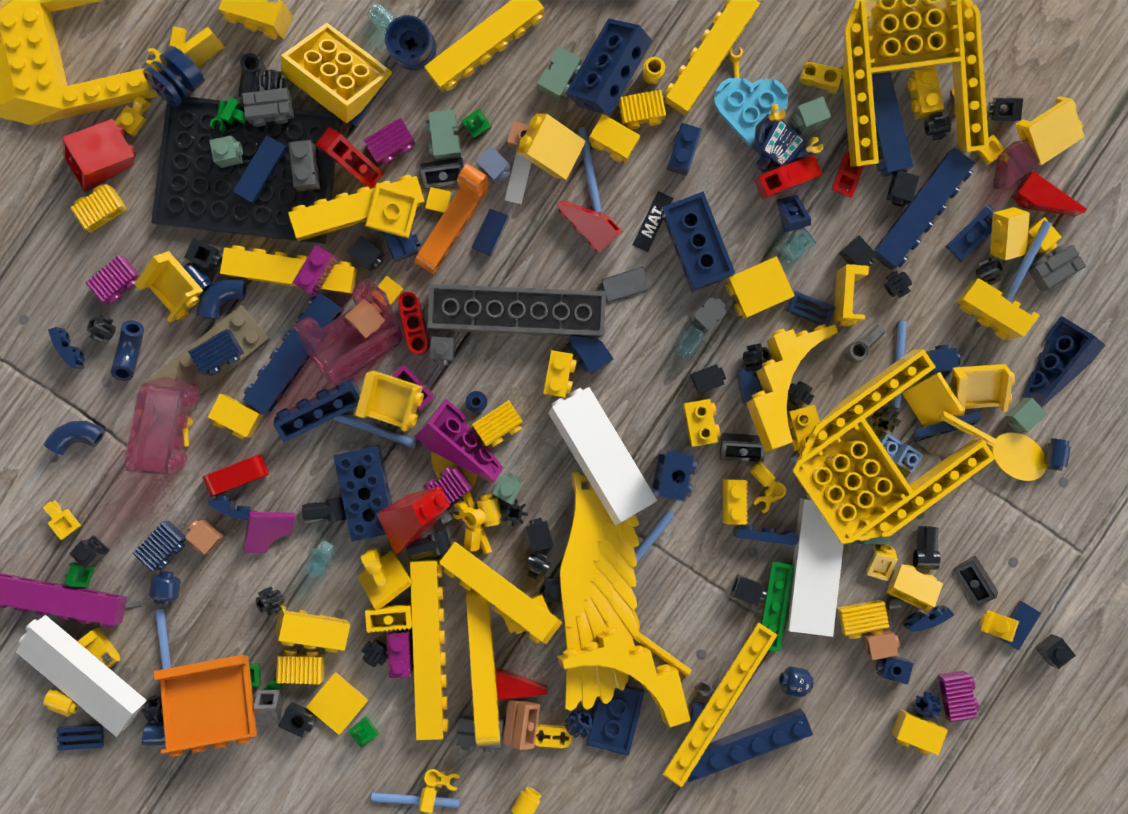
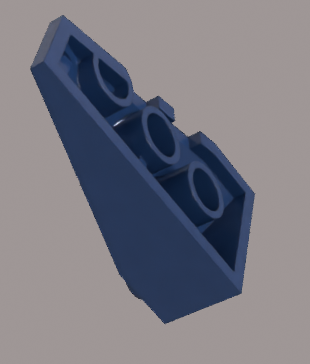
[1022,316,1105,408]

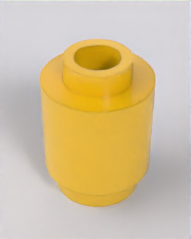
[642,57,665,85]
[477,493,502,527]
[43,689,80,717]
[511,787,541,814]

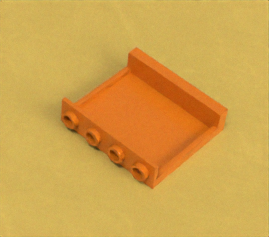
[154,655,257,757]

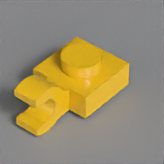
[114,96,151,137]
[43,501,81,540]

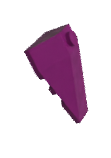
[414,399,503,483]

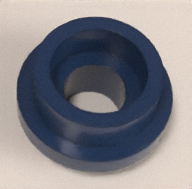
[466,391,487,413]

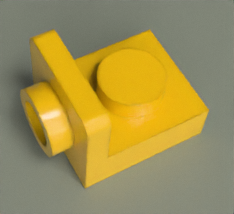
[866,544,898,581]
[980,610,1019,642]

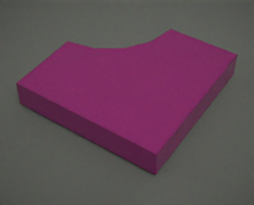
[243,512,295,553]

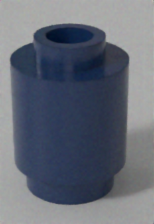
[183,263,212,296]
[1044,438,1071,471]

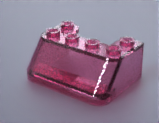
[293,278,402,385]
[124,377,200,475]

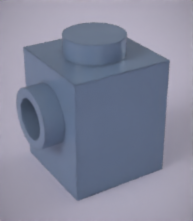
[476,146,511,184]

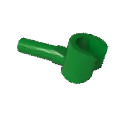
[210,100,226,133]
[255,677,284,698]

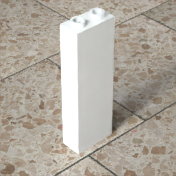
[548,387,657,526]
[785,495,844,637]
[16,615,147,737]

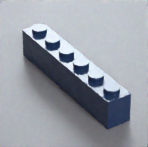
[872,72,913,177]
[874,147,975,270]
[242,292,344,415]
[687,708,813,782]

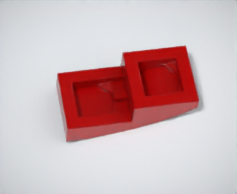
[831,151,864,198]

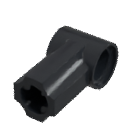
[238,53,265,98]
[302,498,347,523]
[913,526,940,570]
[406,530,451,561]

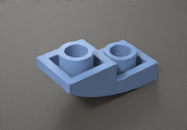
[879,432,923,474]

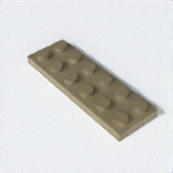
[140,305,270,421]

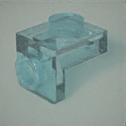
[776,227,816,264]

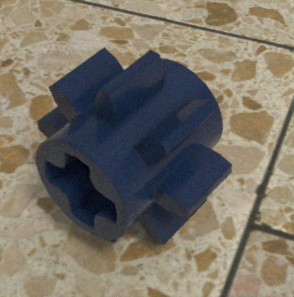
[913,692,943,721]
[565,710,593,738]

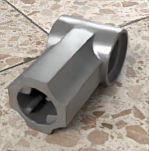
[844,322,887,363]

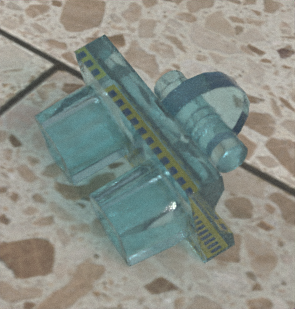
[306,540,336,577]

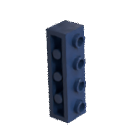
[273,378,361,443]

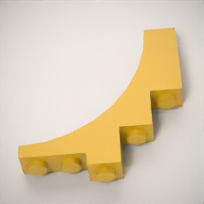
[746,324,838,453]
[557,627,691,727]

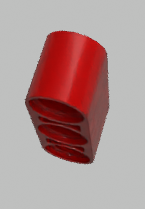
[398,291,430,355]
[202,454,269,497]

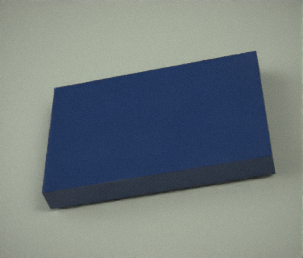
[586,686,645,756]

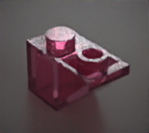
[993,141,1040,190]

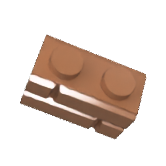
[503,698,540,750]

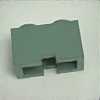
[537,46,581,102]
[789,97,831,136]
[425,109,462,161]

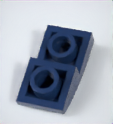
[48,327,85,369]
[208,495,257,520]
[903,605,954,632]

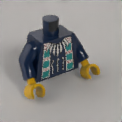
[753,104,823,172]

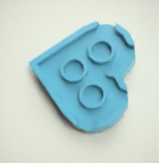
[713,78,788,146]

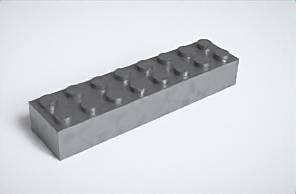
[427,284,606,338]

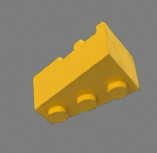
[218,0,293,40]
[956,278,1040,340]
[275,606,350,653]

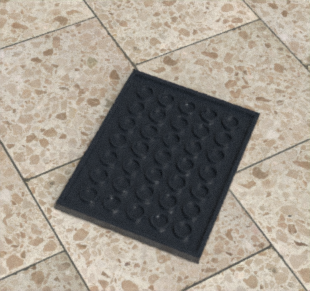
[151,97,341,245]

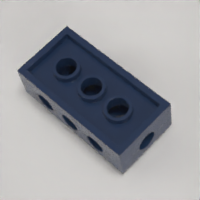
[565,18,653,116]
[661,191,735,292]
[333,446,393,542]
[651,450,697,502]

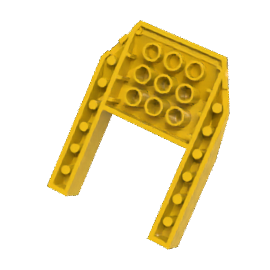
[0,0,158,126]
[843,0,989,167]
[792,349,996,544]

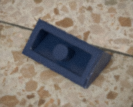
[472,209,509,257]

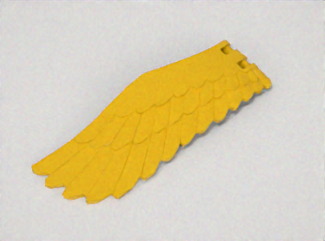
[559,472,639,711]

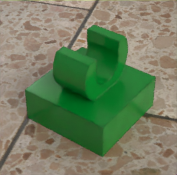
[220,97,246,125]
[461,108,492,140]
[65,562,95,588]
[348,716,379,748]

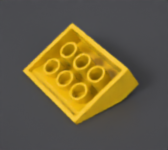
[281,23,392,123]

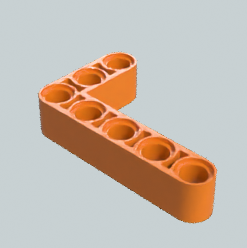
[414,164,490,275]

